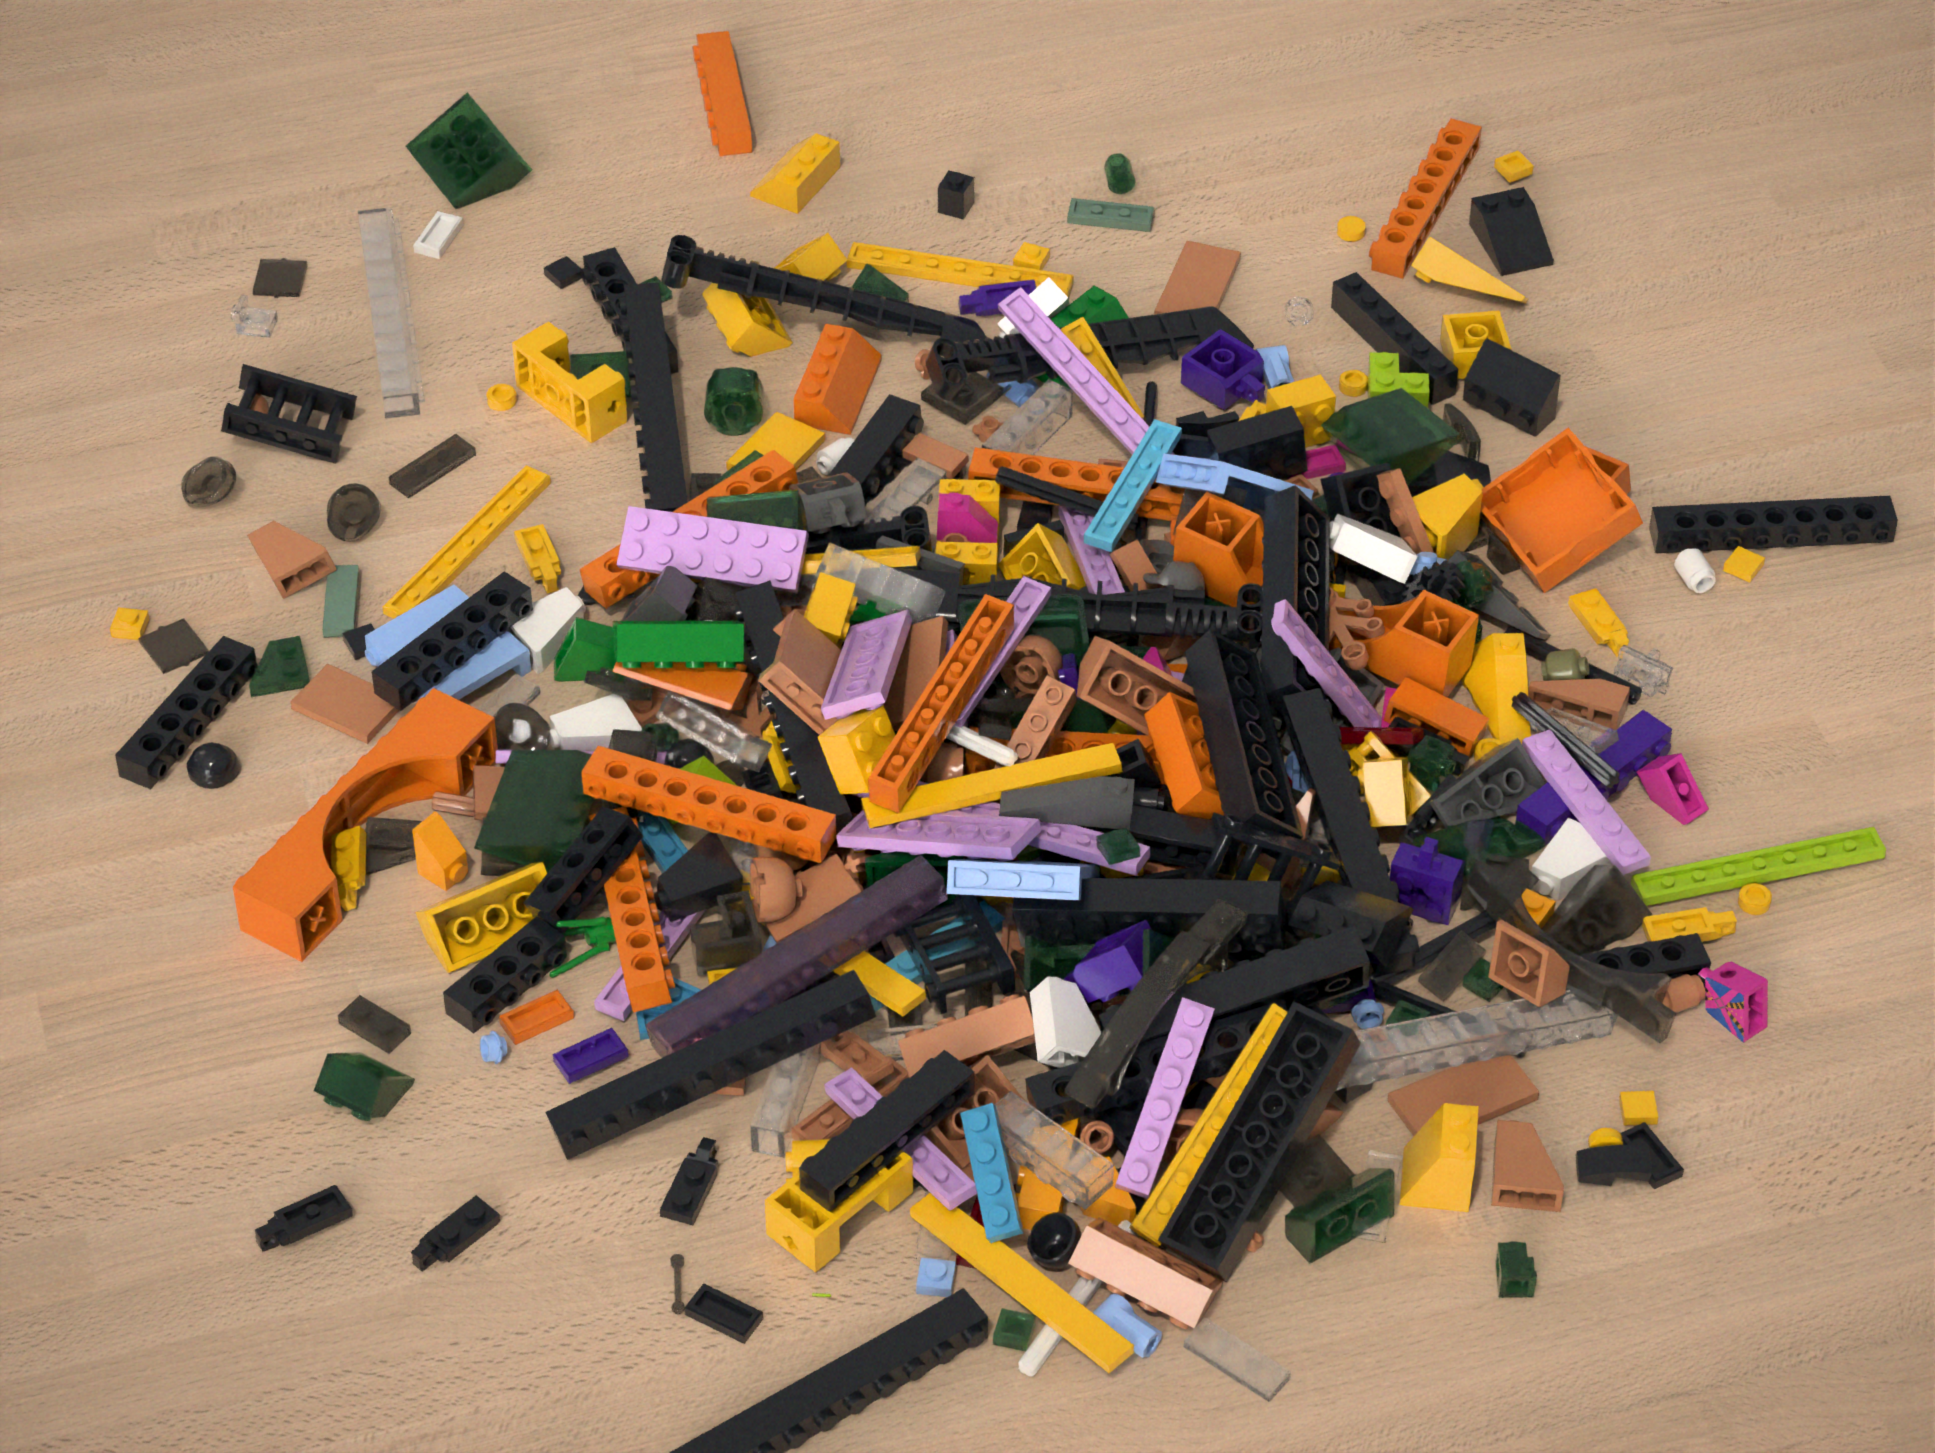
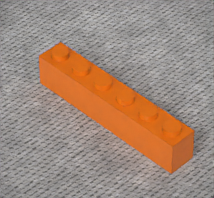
[692,31,752,156]

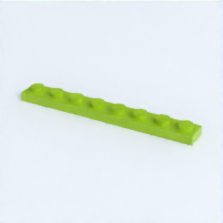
[1630,827,1886,907]

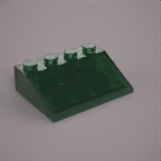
[406,92,533,209]
[1321,388,1463,485]
[474,750,596,872]

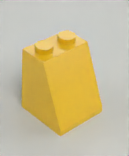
[1412,474,1483,561]
[1400,1103,1479,1212]

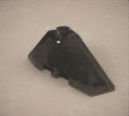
[1535,865,1652,958]

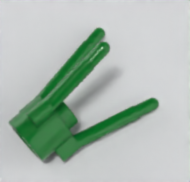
[549,916,616,978]

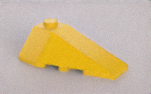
[1411,236,1528,304]
[1461,633,1531,744]

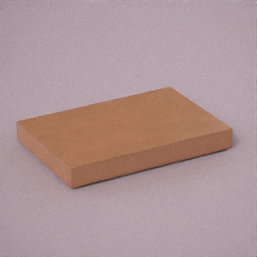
[290,663,399,744]
[751,854,866,949]

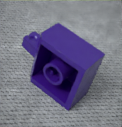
[1181,329,1265,410]
[1390,837,1465,926]
[1064,920,1165,1003]

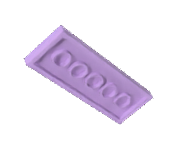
[616,506,809,593]
[821,609,912,720]
[836,810,1041,862]

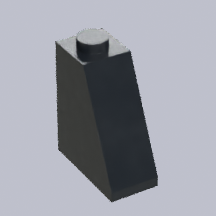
[654,832,743,922]

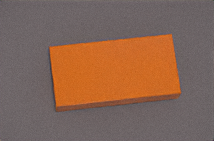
[499,989,574,1045]

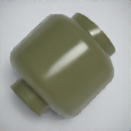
[1541,648,1590,681]

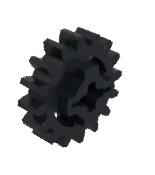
[1401,560,1465,603]

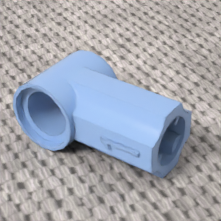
[1255,345,1294,389]
[1093,1293,1162,1358]

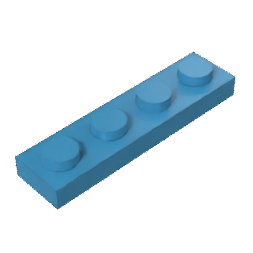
[960,1103,1024,1243]

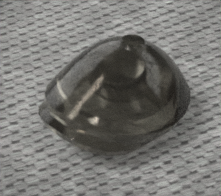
[181,456,236,507]
[327,483,381,542]
[493,703,551,750]

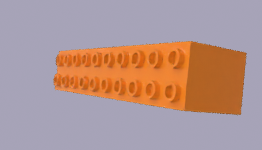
[1173,491,1479,697]
[233,688,498,962]

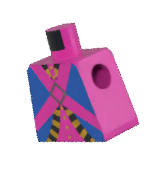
[1697,962,1768,1043]

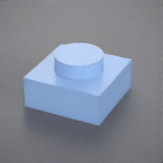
[1410,552,1447,575]
[916,1258,956,1297]

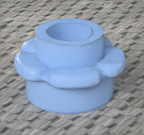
[1351,999,1384,1030]
[480,1031,507,1064]

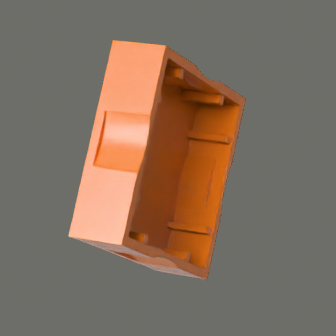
[1480,427,1643,593]

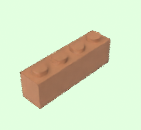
[898,994,1035,1077]

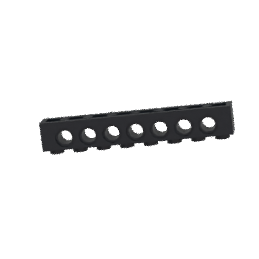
[1649,496,1898,553]
[1025,1000,1288,1130]

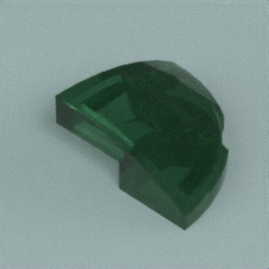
[1463,816,1545,869]

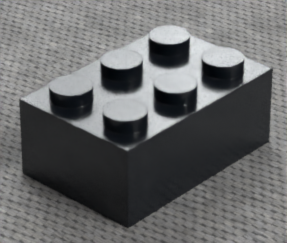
[1207,406,1307,496]
[1320,462,1401,567]

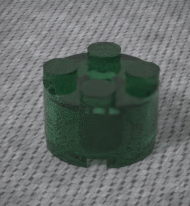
[704,367,764,436]

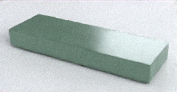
[1067,198,1154,232]
[322,565,359,637]

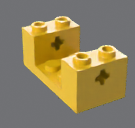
[512,321,627,444]
[936,479,1000,585]
[765,1152,913,1273]

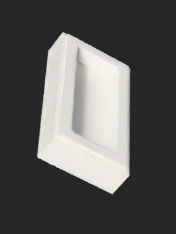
[413,211,464,259]

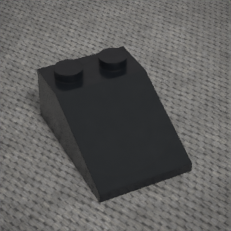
[1469,187,1554,276]
[1400,444,1491,497]
[1347,564,1415,606]

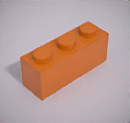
[1383,677,1489,759]

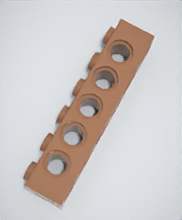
[980,675,1077,859]

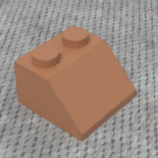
[1488,919,1570,1007]

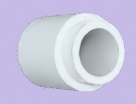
[816,437,854,475]
[1674,548,1716,593]

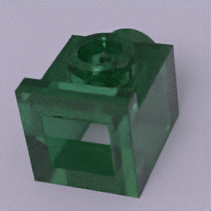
[1495,1241,1537,1298]

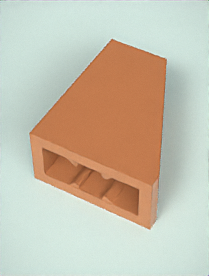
[247,521,337,599]
[1491,1120,1564,1212]

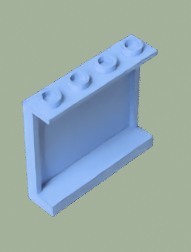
[1156,453,1314,513]
[365,584,531,702]
[947,859,1100,900]

